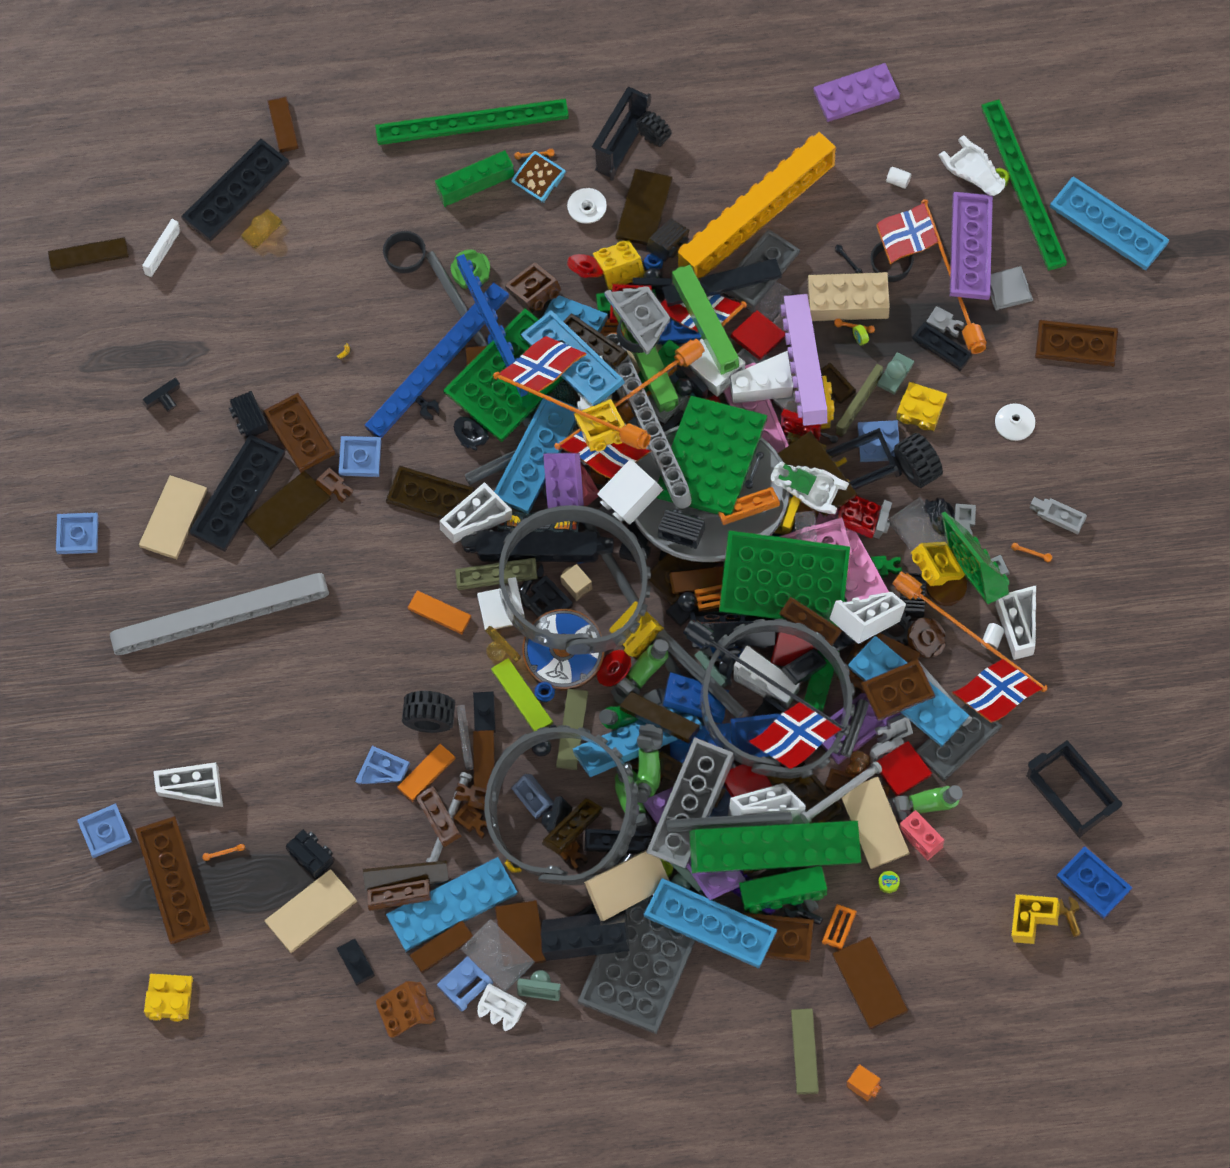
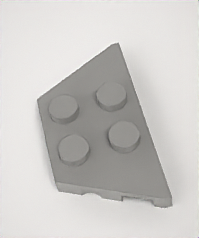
[605,287,670,355]

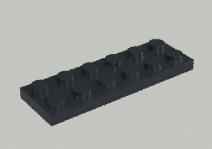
[181,138,290,242]
[190,434,285,552]

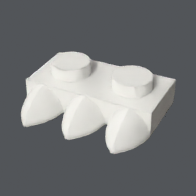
[478,984,526,1031]

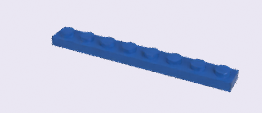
[457,254,528,397]

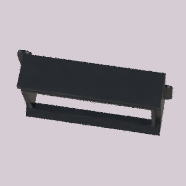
[592,86,651,181]
[826,428,902,490]
[1026,740,1122,839]

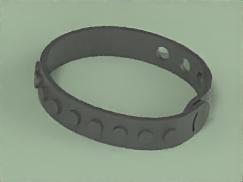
[499,505,651,655]
[700,619,855,779]
[485,725,639,885]

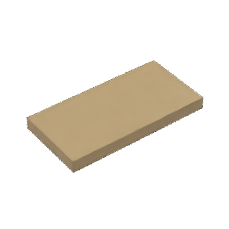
[139,475,208,560]
[842,777,910,869]
[584,849,669,921]
[264,869,357,953]

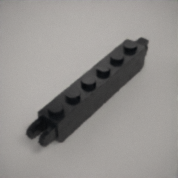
[460,529,614,562]

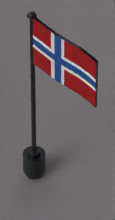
[683,620,847,769]

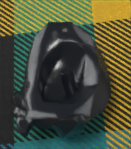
[454,417,489,451]
[924,497,955,534]
[719,644,741,686]

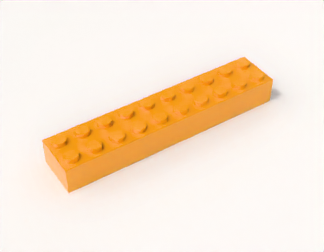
[678,132,836,278]

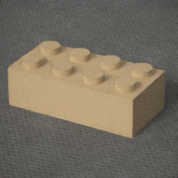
[808,273,889,321]

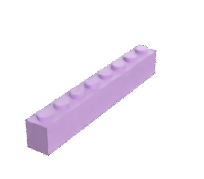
[780,294,827,426]

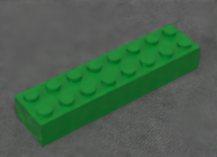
[689,821,861,874]

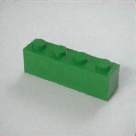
[435,150,514,207]
[739,865,827,914]

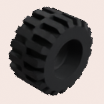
[894,433,943,488]
[402,691,456,733]

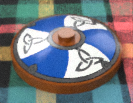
[522,609,604,691]

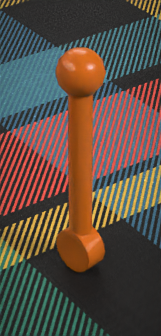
[514,149,554,160]
[834,319,875,333]
[1011,543,1052,562]
[202,844,245,861]

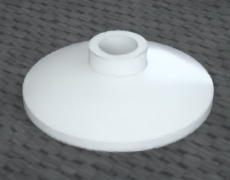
[568,188,606,224]
[995,404,1035,441]

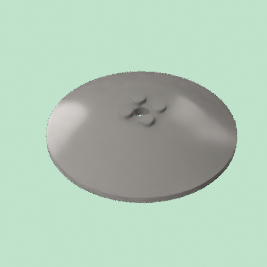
[634,426,789,562]

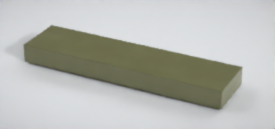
[836,364,883,437]
[455,558,538,590]
[556,689,588,770]
[791,1009,818,1095]

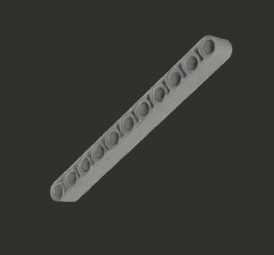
[606,334,692,509]
[110,573,329,655]

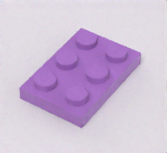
[543,453,584,508]

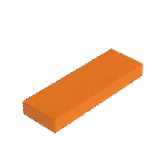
[718,487,780,525]
[408,590,471,634]
[397,744,455,802]

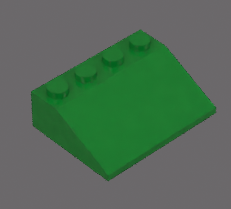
[942,512,1010,605]

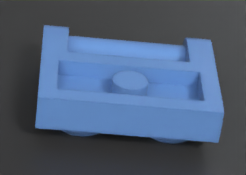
[437,956,494,1012]

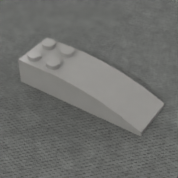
[646,738,734,868]

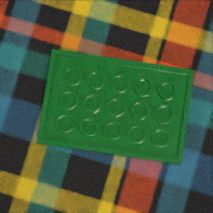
[443,308,564,443]
[656,396,768,516]
[719,530,850,628]

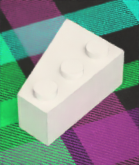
[730,351,793,403]
[440,482,512,543]
[995,586,1036,660]
[830,592,906,644]
[734,646,800,710]
[154,762,223,807]
[728,783,806,824]

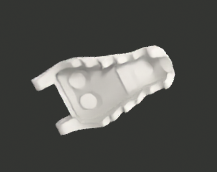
[939,135,1005,196]
[771,462,849,514]

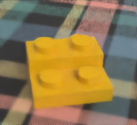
[896,382,947,431]
[574,399,625,452]
[911,542,965,586]
[144,974,193,1022]

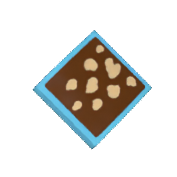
[511,151,567,202]

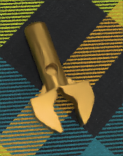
[1059,897,1081,937]

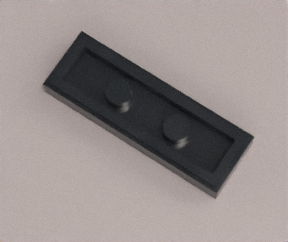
[912,322,972,371]

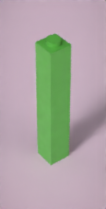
[672,265,739,375]
[613,308,678,413]

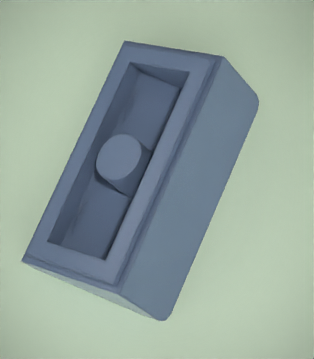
[511,774,554,819]

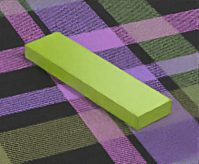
[491,658,553,731]

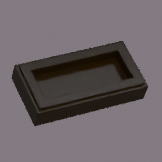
[820,362,856,404]

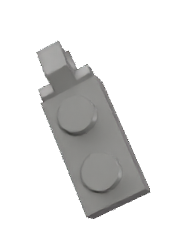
[1029,497,1087,535]

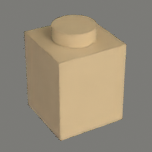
[561,564,592,601]

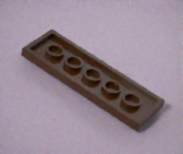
[135,816,211,945]

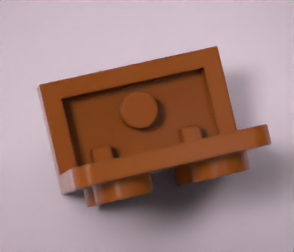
[376,981,436,1038]

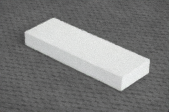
[142,219,180,277]

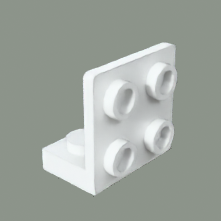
[477,577,525,631]

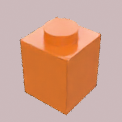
[846,1064,881,1101]

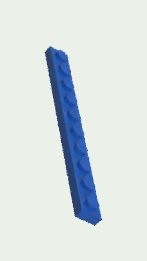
[365,283,509,438]

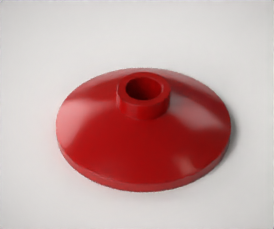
[567,254,603,278]
[596,650,631,687]

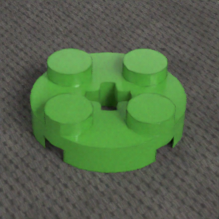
[451,250,490,289]

